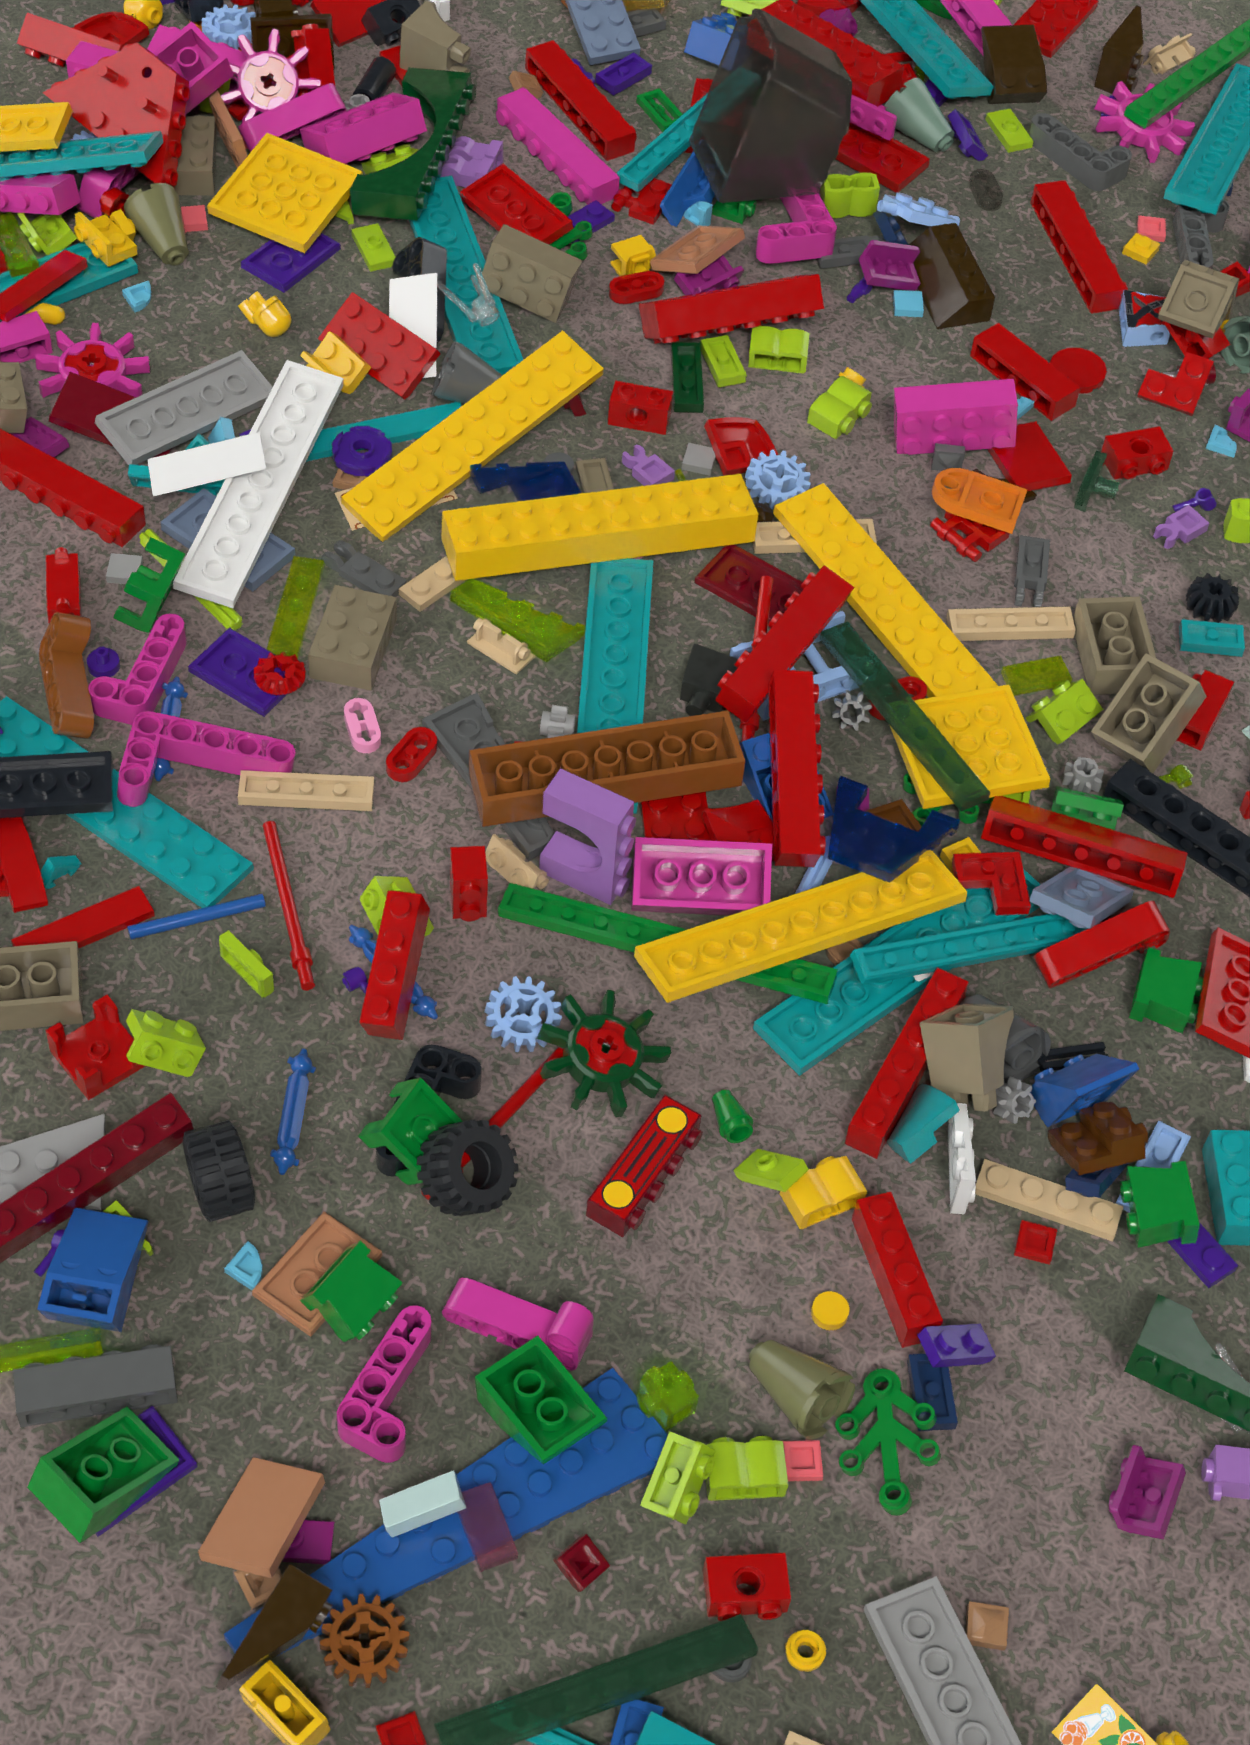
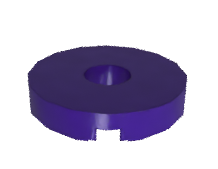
[332,426,392,476]

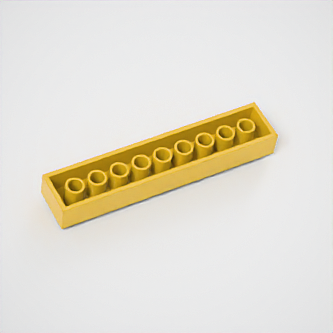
[441,474,759,581]

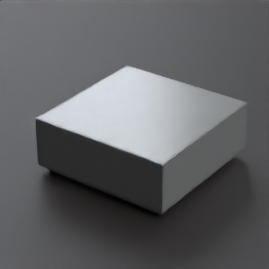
[681,443,716,476]
[106,553,143,584]

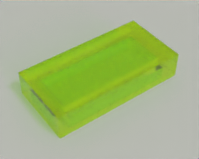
[1001,655,1072,696]

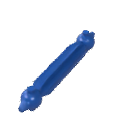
[154,677,188,781]
[349,925,438,1020]
[270,1049,316,1175]

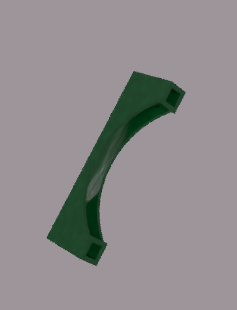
[350,67,476,221]
[1124,1294,1250,1432]

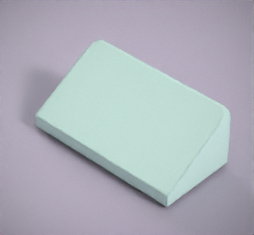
[379,1470,467,1538]

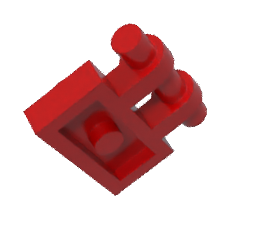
[611,178,672,225]
[930,511,1010,562]

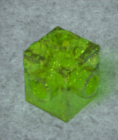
[637,1361,699,1432]

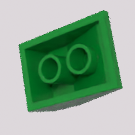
[475,1336,607,1465]
[27,1407,179,1543]

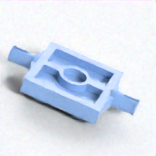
[877,192,960,226]

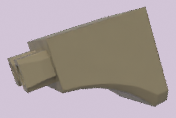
[400,0,471,73]
[920,1004,1015,1112]

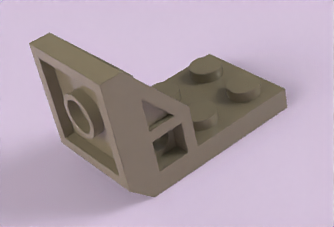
[1158,260,1239,339]

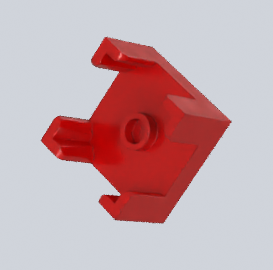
[46,994,145,1100]

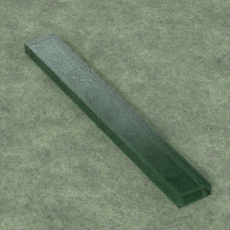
[820,621,990,812]
[435,1614,758,1745]

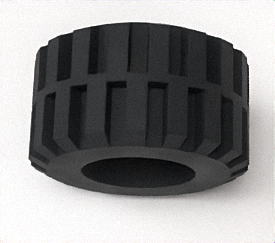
[417,1119,519,1216]
[183,1120,255,1222]

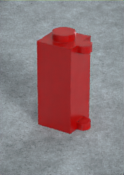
[291,24,336,97]
[46,547,82,623]
[1176,670,1234,751]

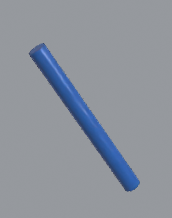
[127,894,266,940]

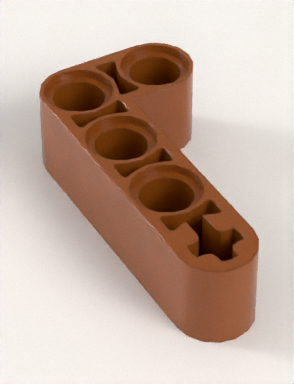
[39,612,94,739]

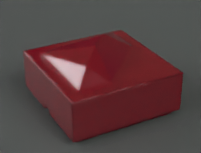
[553,1534,610,1592]

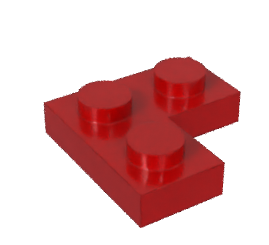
[1137,352,1214,416]
[952,852,1031,915]

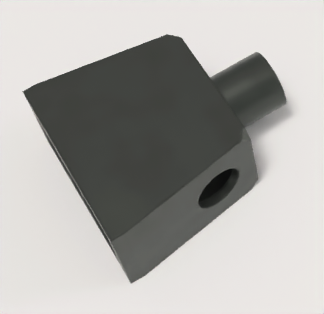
[680,643,738,716]

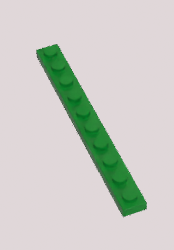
[1123,19,1250,129]
[498,883,838,1004]

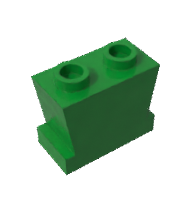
[1129,947,1204,1034]
[1120,1161,1200,1248]
[300,1240,403,1342]

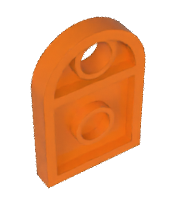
[932,468,1028,534]

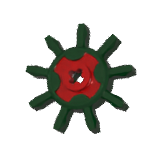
[537,990,671,1118]

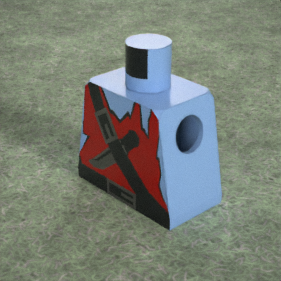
[1119,290,1170,347]

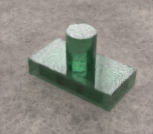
[1074,450,1120,512]

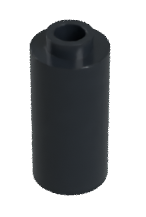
[352,57,396,101]

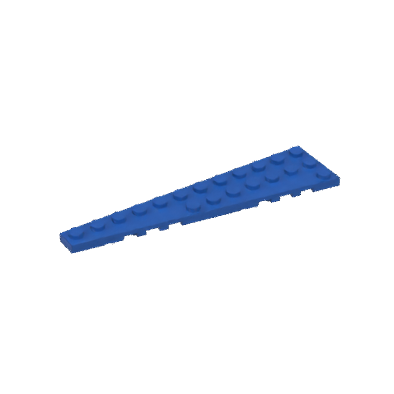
[224,1368,668,1656]

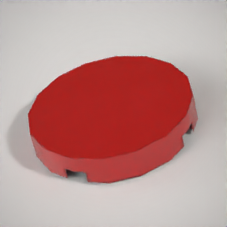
[1050,348,1107,394]

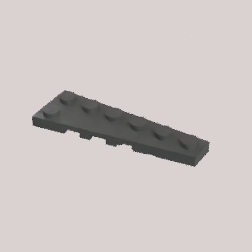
[422,692,554,861]

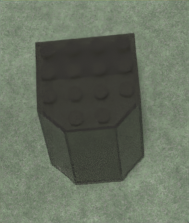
[689,8,852,203]

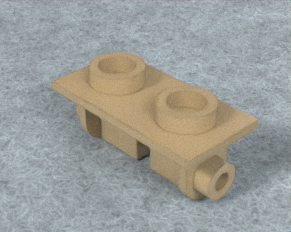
[1143,33,1196,74]
[467,618,536,674]
[485,834,549,890]

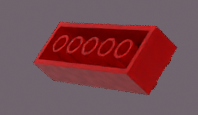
[746,0,904,107]
[639,274,824,344]

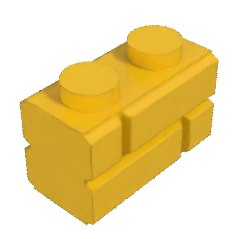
[239,1660,330,1745]

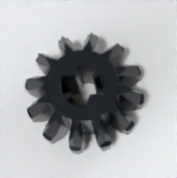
[1186,573,1240,623]

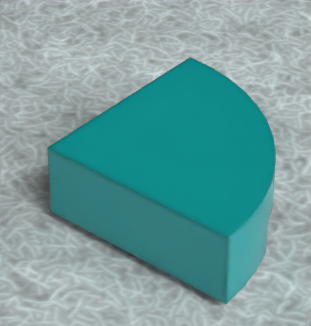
[40,855,81,890]

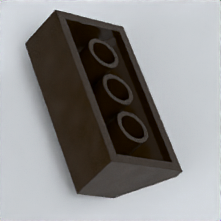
[909,223,995,329]

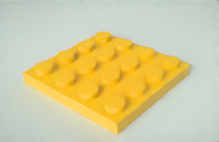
[207,133,363,253]
[885,685,1050,809]

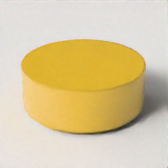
[811,1291,850,1330]

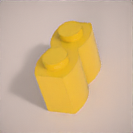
[779,1156,867,1229]

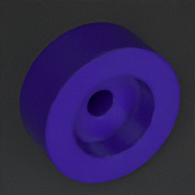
[87,647,120,678]

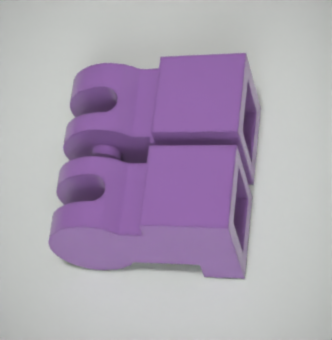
[441,136,503,188]

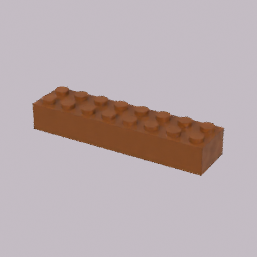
[469,711,745,827]

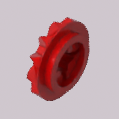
[254,651,306,695]

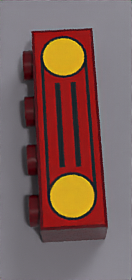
[586,1094,703,1237]

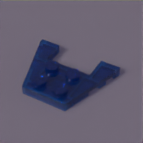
[469,462,582,501]
[828,776,960,883]

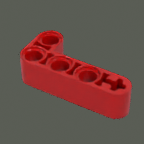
[1033,900,1170,988]

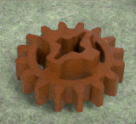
[320,1594,409,1688]

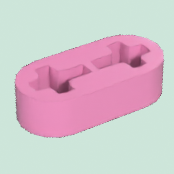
[344,698,381,753]

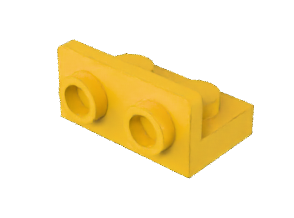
[74,212,138,267]
[300,331,371,394]

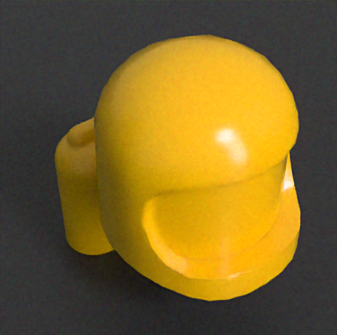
[238,291,292,337]

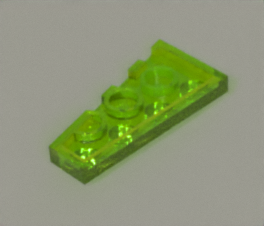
[450,579,586,662]

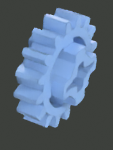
[201,5,256,50]
[745,450,811,510]
[485,976,562,1052]

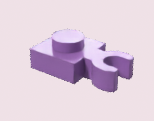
[622,445,675,486]
[1153,505,1209,549]

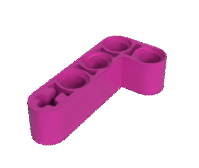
[238,83,347,152]
[76,164,140,218]
[88,614,187,725]
[442,1278,594,1371]
[337,1305,431,1463]

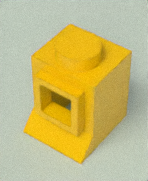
[610,235,656,276]

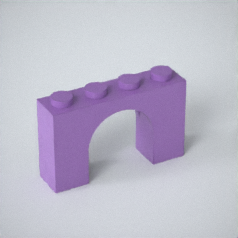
[539,768,636,905]

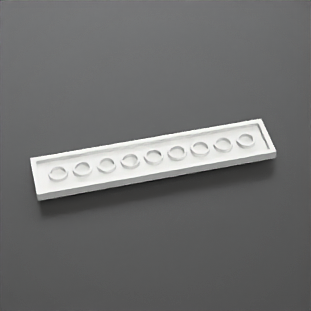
[173,360,344,608]

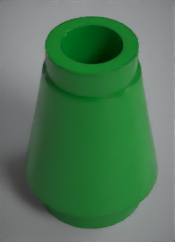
[712,1090,753,1143]

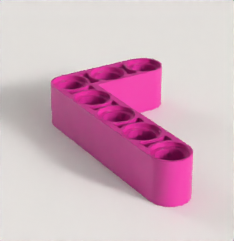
[755,157,837,264]
[117,711,295,807]

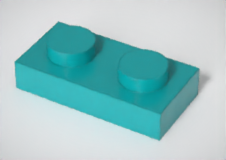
[1179,619,1245,657]

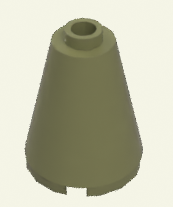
[124,183,189,265]
[749,1340,855,1440]

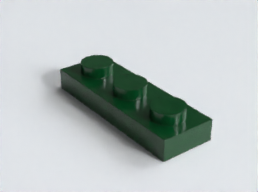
[671,342,704,413]

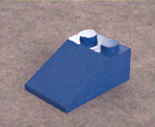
[1030,1054,1139,1128]

